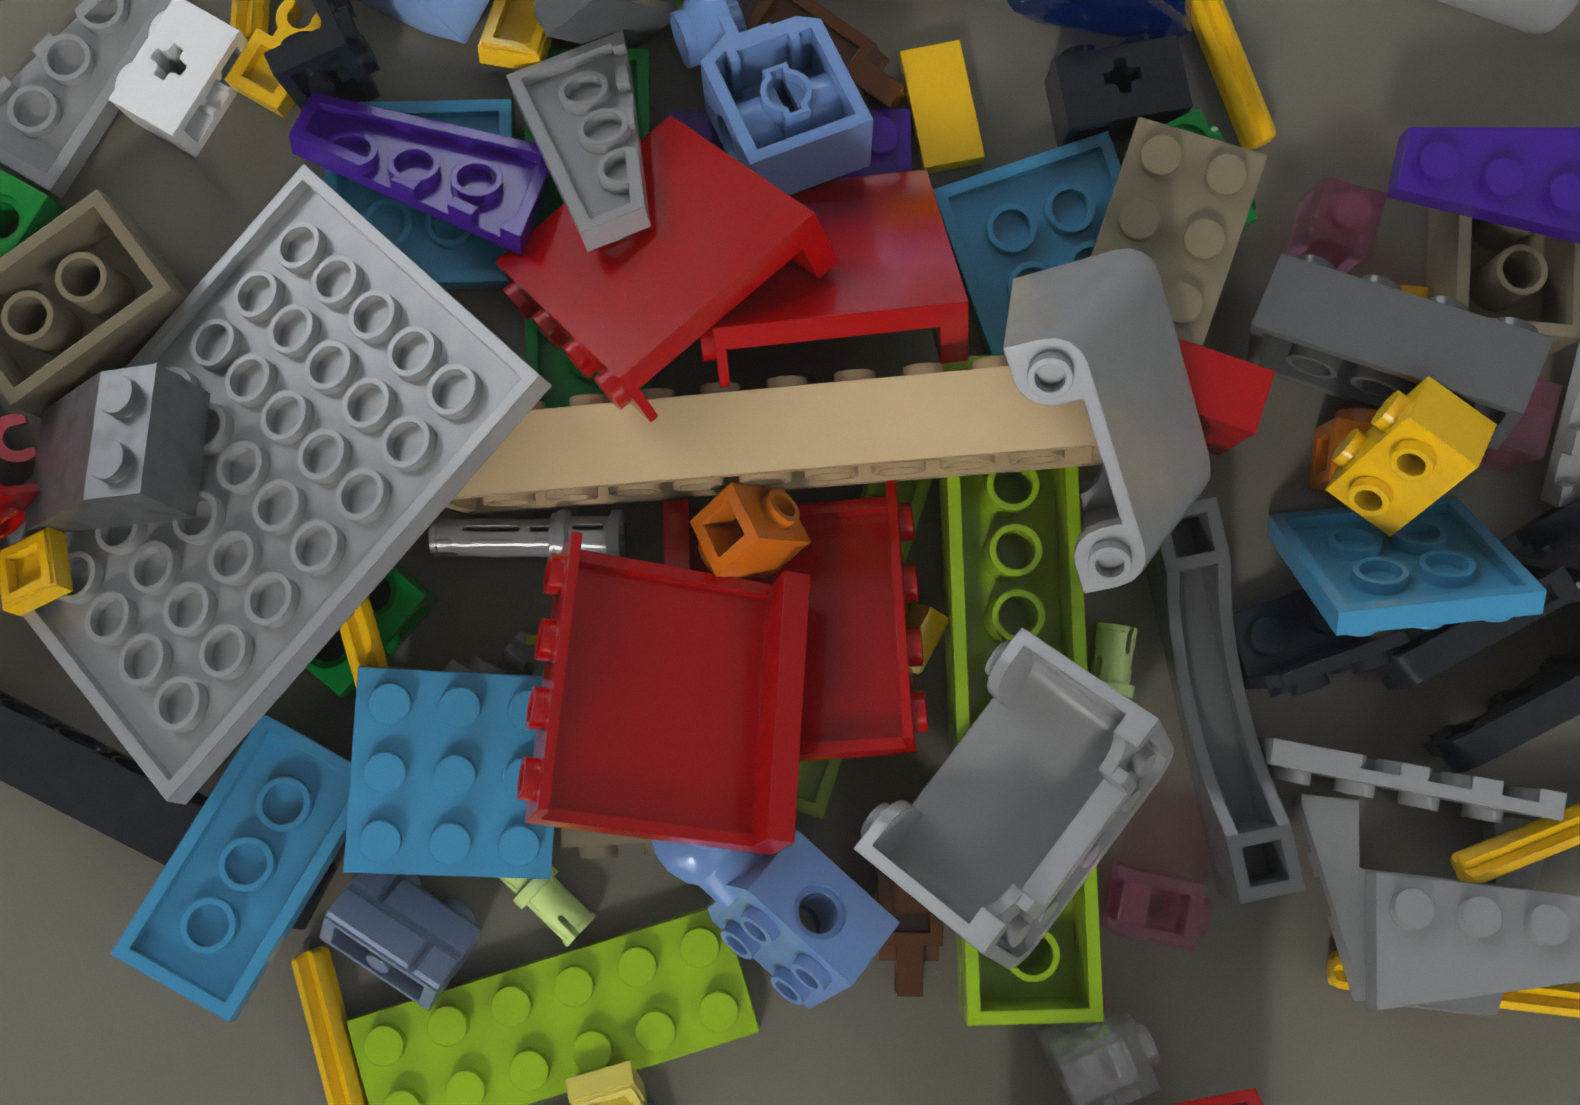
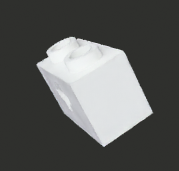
[108,0,248,158]

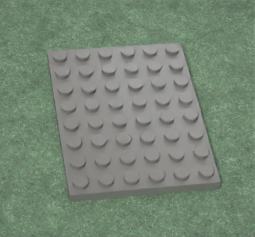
[0,164,552,805]

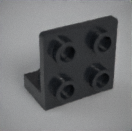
[263,0,381,110]
[1233,588,1410,697]

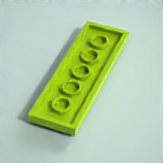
[346,907,760,1105]

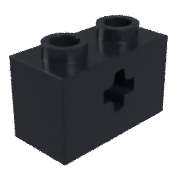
[1044,33,1193,147]

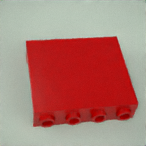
[495,115,839,423]
[700,169,968,387]
[663,480,929,761]
[516,531,810,855]

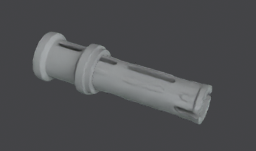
[428,509,627,558]

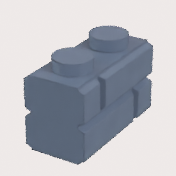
[319,873,482,1011]

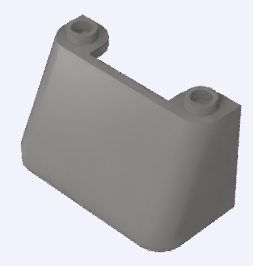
[1003,248,1211,594]
[853,627,1174,969]

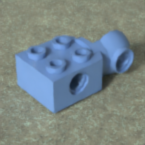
[669,0,873,195]
[651,829,900,1009]

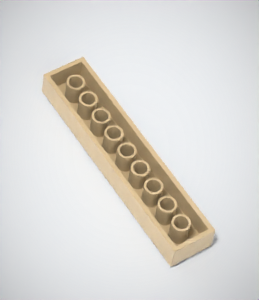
[446,356,1103,515]

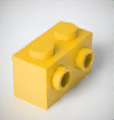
[1325,375,1497,537]

